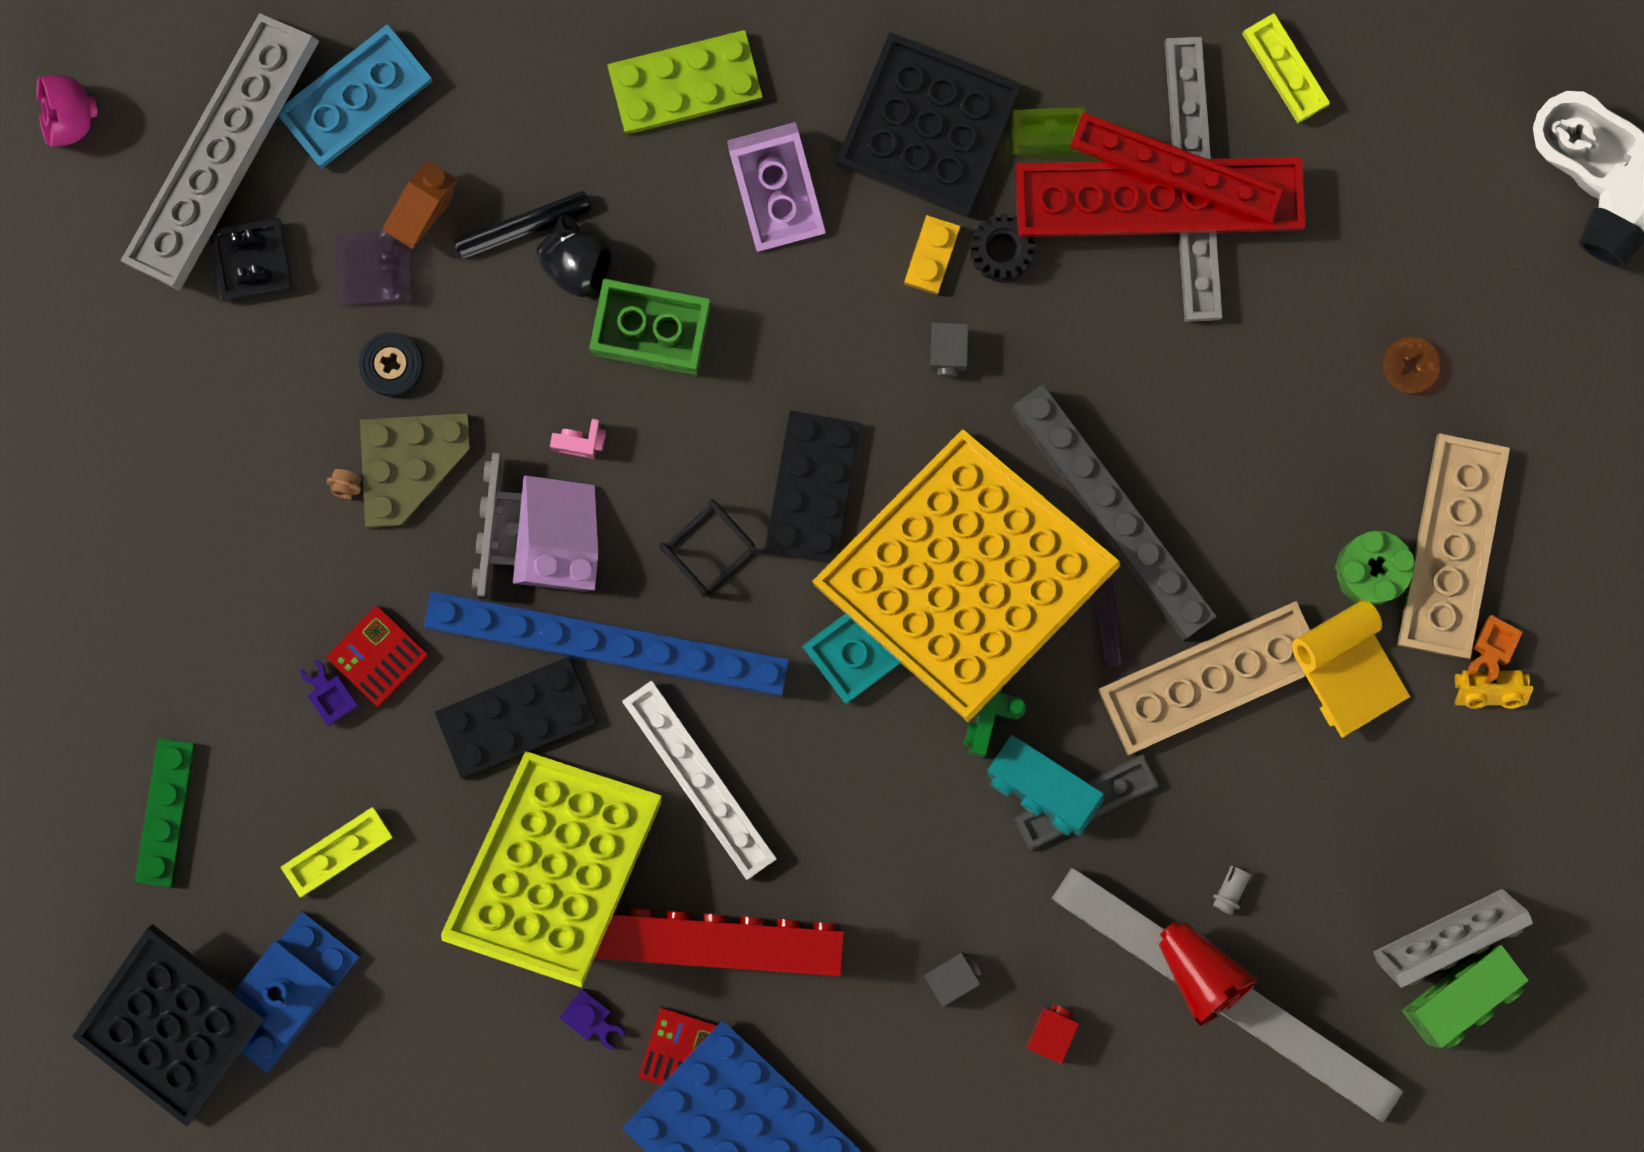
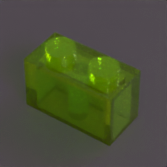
[1011,107,1086,155]

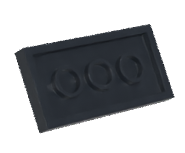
[764,410,860,564]
[434,657,596,779]

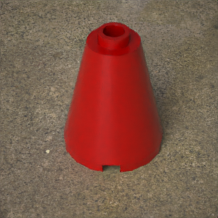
[1158,921,1257,1027]

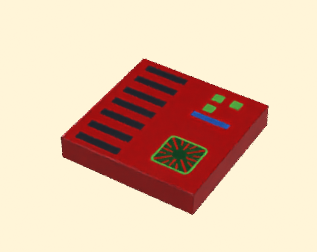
[326,605,429,708]
[638,1007,717,1085]

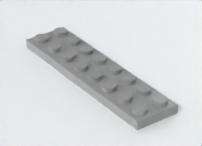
[120,13,319,291]

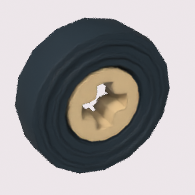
[358,332,424,397]

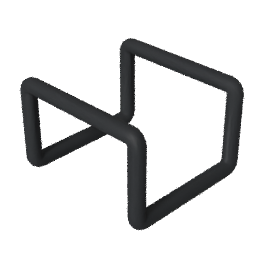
[660,499,756,597]

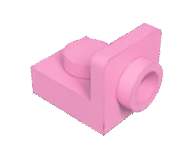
[550,418,606,459]

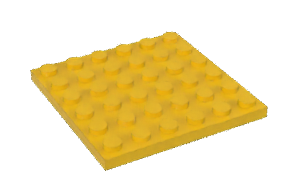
[812,429,1120,722]

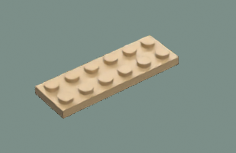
[1397,433,1510,660]
[1098,601,1310,756]

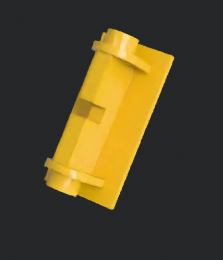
[1454,670,1533,709]

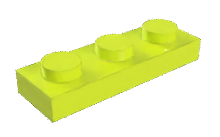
[1242,13,1330,124]
[281,807,394,898]

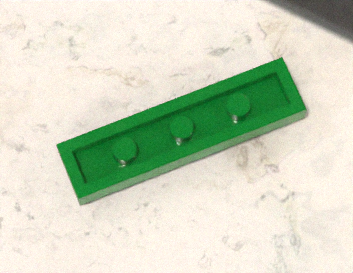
[135,738,196,888]

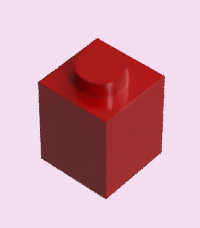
[1025,1005,1079,1064]

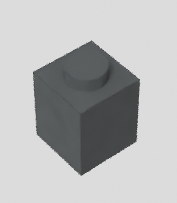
[929,322,968,377]
[923,952,982,1007]

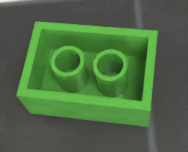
[589,279,711,376]
[1401,944,1529,1049]

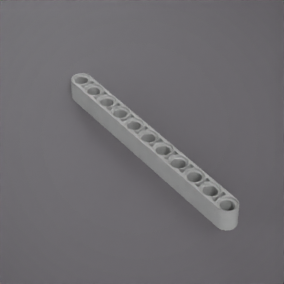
[1051,868,1403,1123]

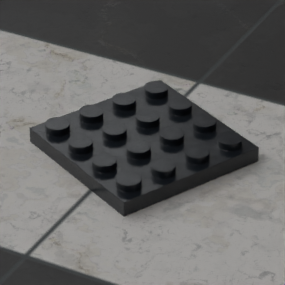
[836,32,1022,218]
[72,924,269,1127]

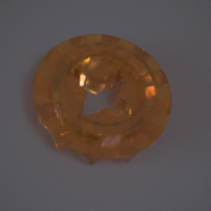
[1382,336,1440,394]

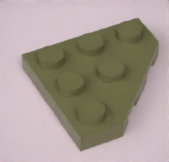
[360,413,471,528]

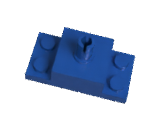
[237,911,361,1073]

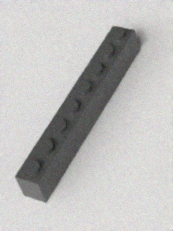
[1011,384,1216,641]

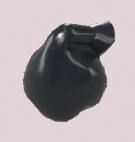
[536,215,611,297]

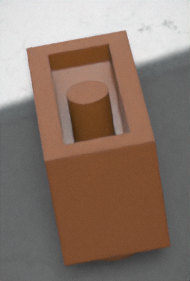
[383,160,457,249]

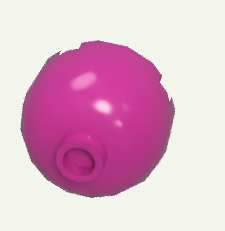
[37,75,97,147]

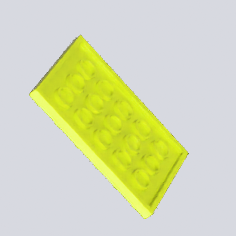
[441,751,661,988]

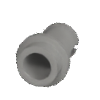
[1212,866,1251,915]

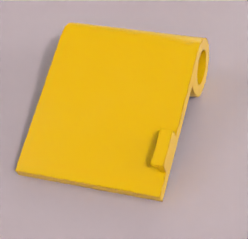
[1292,601,1410,738]

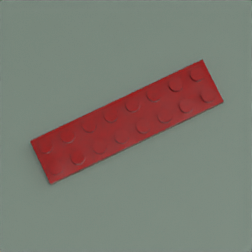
[1015,157,1305,237]

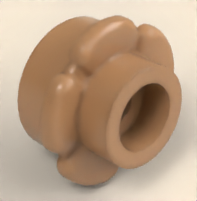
[326,469,361,499]

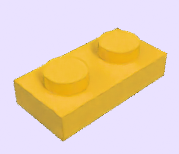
[904,215,960,296]

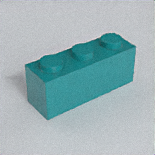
[987,735,1104,837]

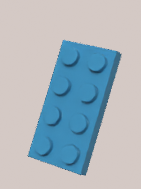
[278,24,433,169]

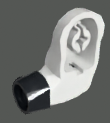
[1533,91,1644,268]

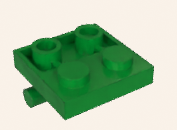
[963,688,1026,758]

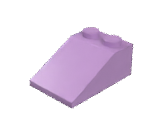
[727,122,826,252]
[513,476,598,592]

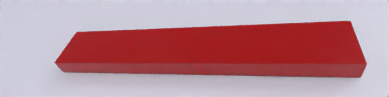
[1069,112,1285,224]

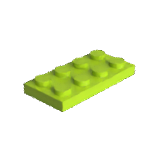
[607,30,763,135]

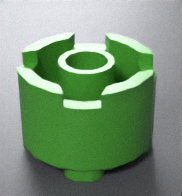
[1335,531,1415,605]

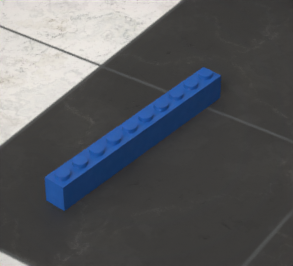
[424,592,789,698]

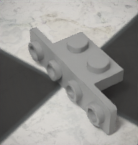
[472,453,522,600]

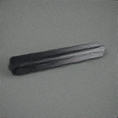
[455,191,591,259]

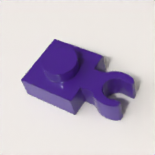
[300,660,359,726]
[559,989,625,1050]

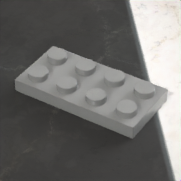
[1373,889,1533,988]

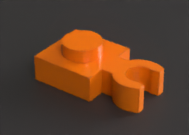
[1468,615,1523,684]

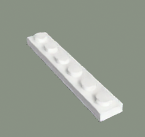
[622,680,777,880]

